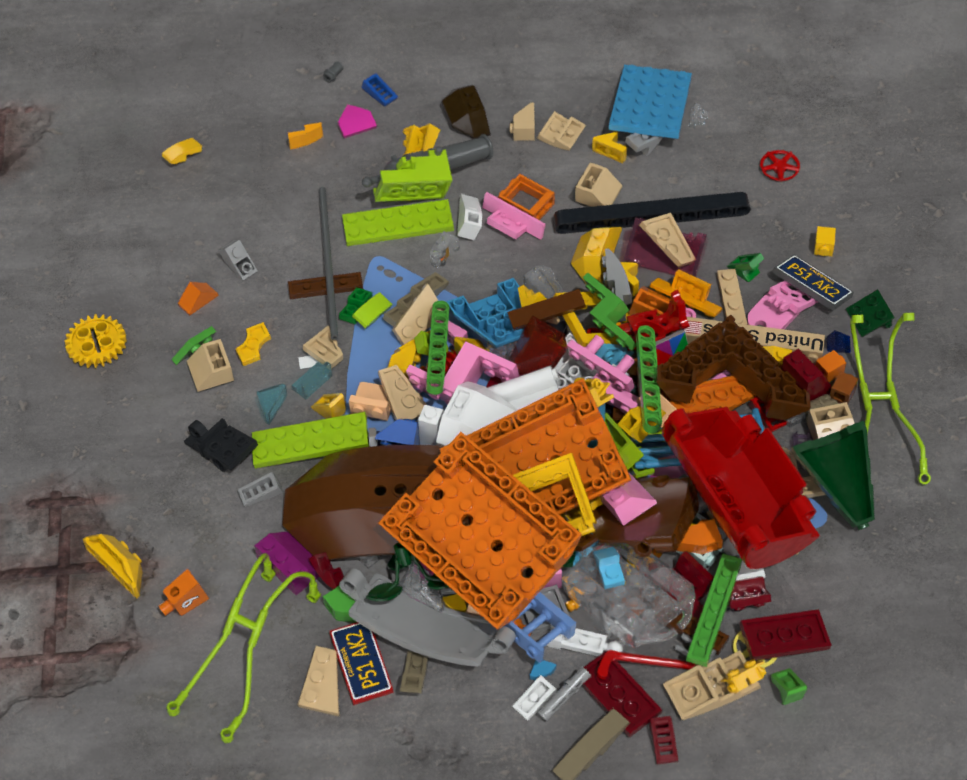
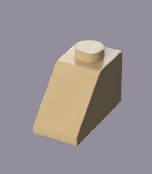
[510,103,535,141]

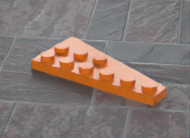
[661,376,756,413]

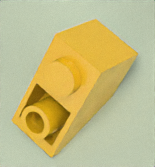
[388,343,421,381]
[617,405,666,443]

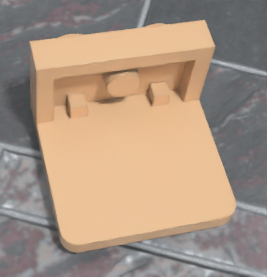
[349,382,391,421]

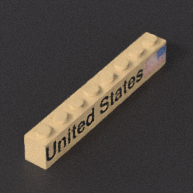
[671,317,825,364]

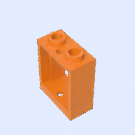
[498,174,555,221]

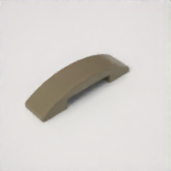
[400,650,429,693]

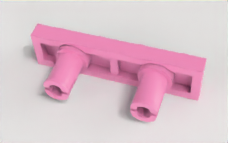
[567,335,635,392]

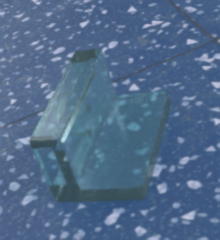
[292,362,332,399]

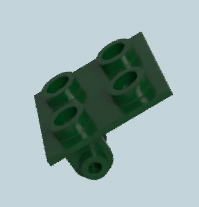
[845,289,895,337]

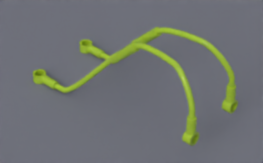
[850,313,931,484]
[167,553,321,743]

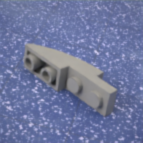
[602,248,632,321]

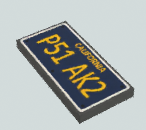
[773,255,854,311]

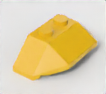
[571,227,622,284]
[83,534,143,599]

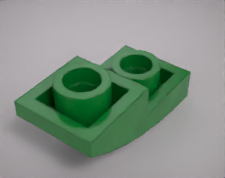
[339,287,373,324]

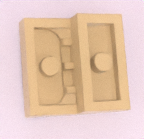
[537,111,586,150]

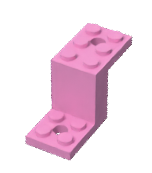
[406,342,519,405]

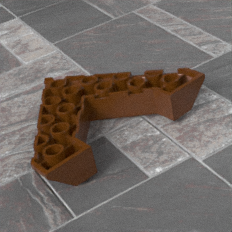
[656,315,811,420]

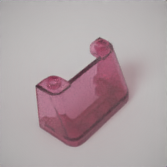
[624,218,708,277]

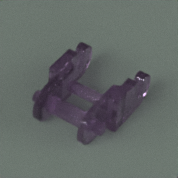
[792,431,813,447]

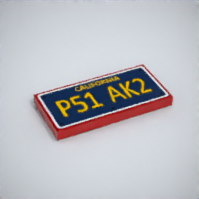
[329,622,394,705]

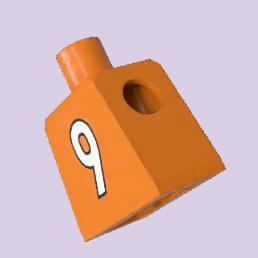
[158,569,209,616]

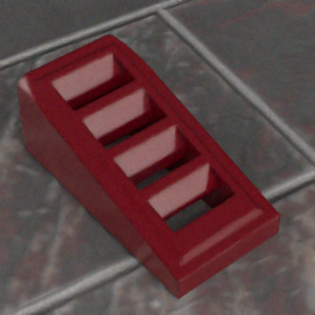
[649,716,678,764]

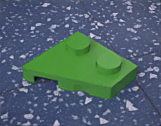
[171,326,217,365]

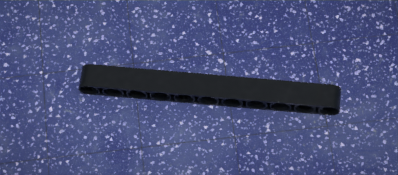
[554,192,751,234]

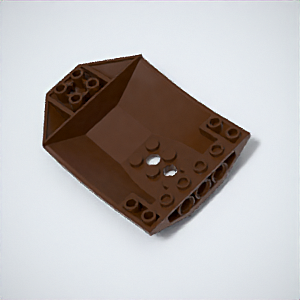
[282,445,444,560]

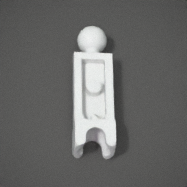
[547,625,623,656]

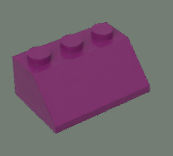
[254,532,320,595]

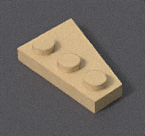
[639,213,696,268]
[378,365,427,421]

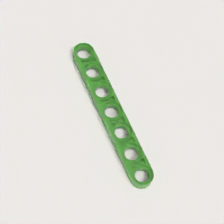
[426,300,449,395]
[636,325,662,434]

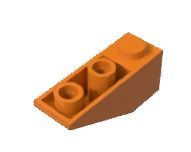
[677,519,723,554]

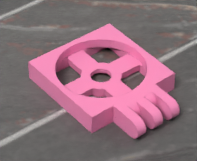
[768,281,818,314]

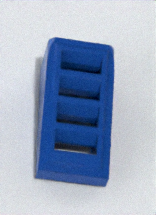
[362,73,398,106]

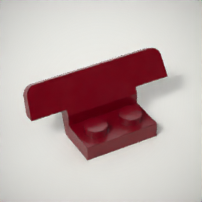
[645,551,714,619]

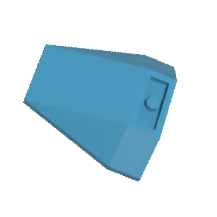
[446,278,530,348]

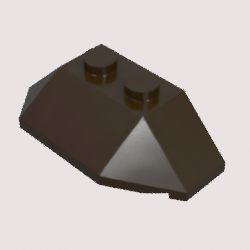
[442,85,491,139]

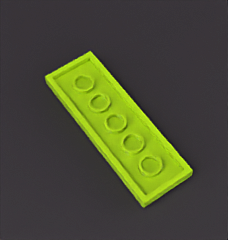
[342,199,454,246]
[252,412,369,469]

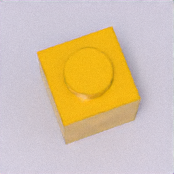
[814,226,836,256]

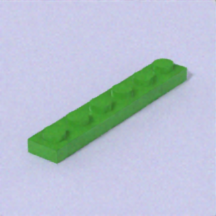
[686,553,742,667]

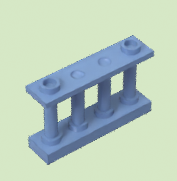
[503,592,576,663]

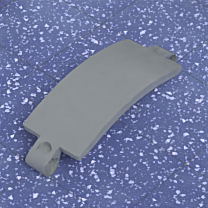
[340,569,516,667]

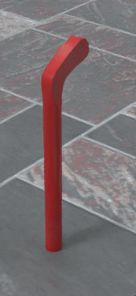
[597,650,698,680]

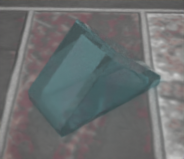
[256,384,287,425]

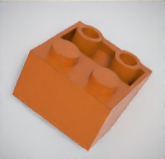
[629,286,671,320]

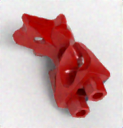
[618,290,689,351]

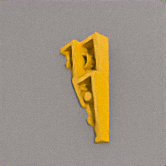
[403,123,441,201]

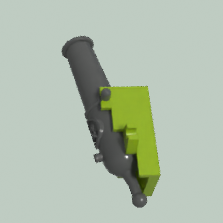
[362,134,493,202]

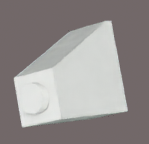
[418,405,444,445]

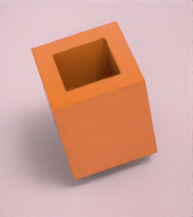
[815,350,846,382]

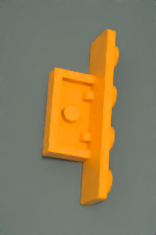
[650,270,722,317]

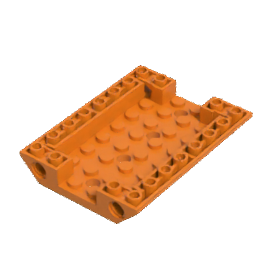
[439,378,631,548]
[378,432,582,630]

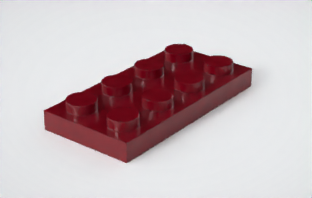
[739,609,832,660]
[582,650,662,738]

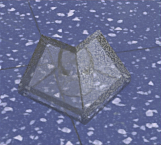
[398,561,444,613]

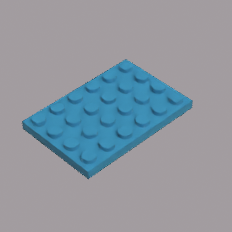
[609,65,692,139]

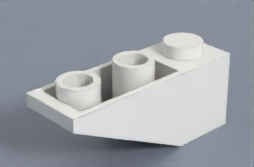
[457,194,482,240]

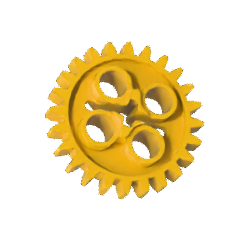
[64,314,127,368]

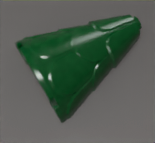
[791,420,875,531]

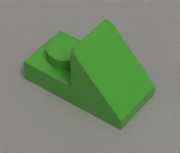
[771,668,807,705]

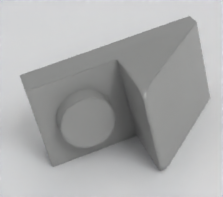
[625,133,663,156]

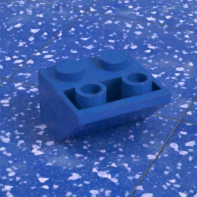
[375,418,420,445]

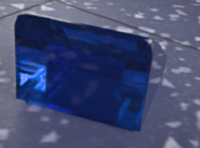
[826,330,851,353]

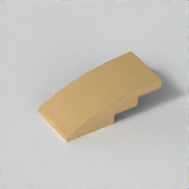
[663,651,761,721]

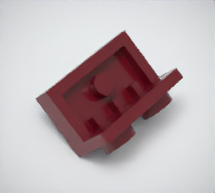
[728,576,771,610]

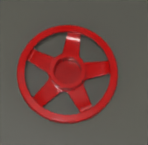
[760,150,800,181]

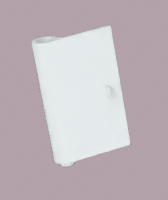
[487,366,559,410]

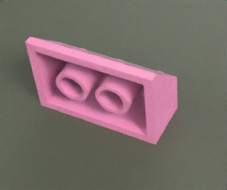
[599,473,657,526]

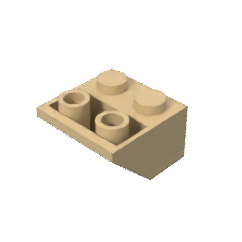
[575,162,622,207]
[187,339,234,392]

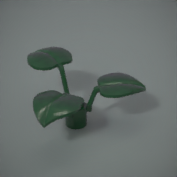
[366,542,449,601]

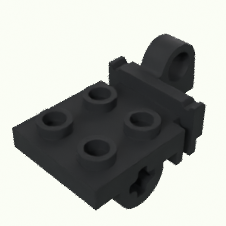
[184,418,258,472]

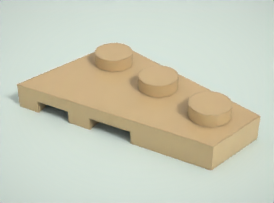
[392,283,444,345]
[298,646,340,717]

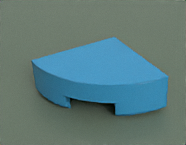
[530,660,556,680]

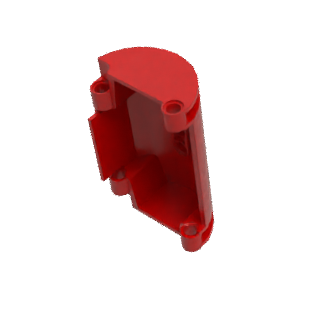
[662,407,820,569]

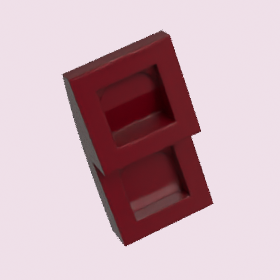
[309,552,344,589]

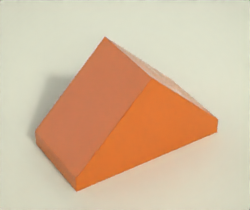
[178,282,219,316]

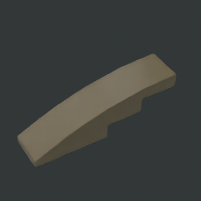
[383,272,449,327]
[552,708,630,780]

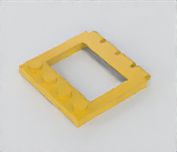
[554,291,632,349]
[513,453,597,536]

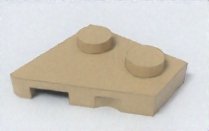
[303,326,343,370]

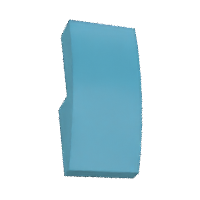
[595,344,634,365]

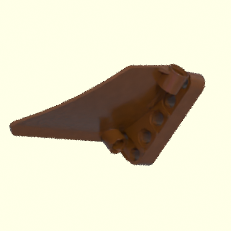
[592,475,699,557]

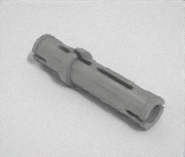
[537,666,591,722]

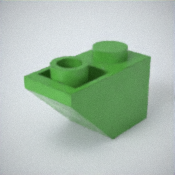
[323,586,357,623]

